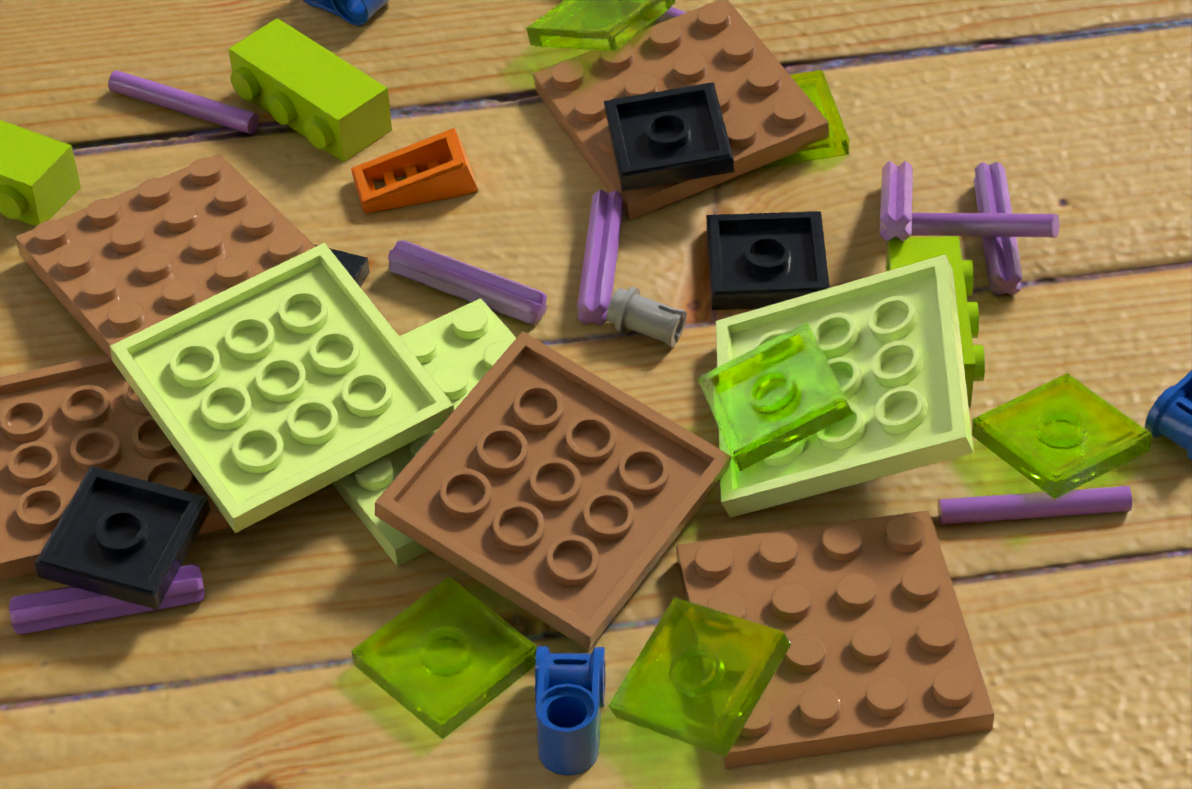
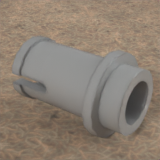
[606,286,687,347]

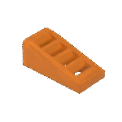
[351,128,478,214]

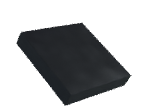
[604,82,735,192]
[706,211,830,310]
[34,466,210,610]

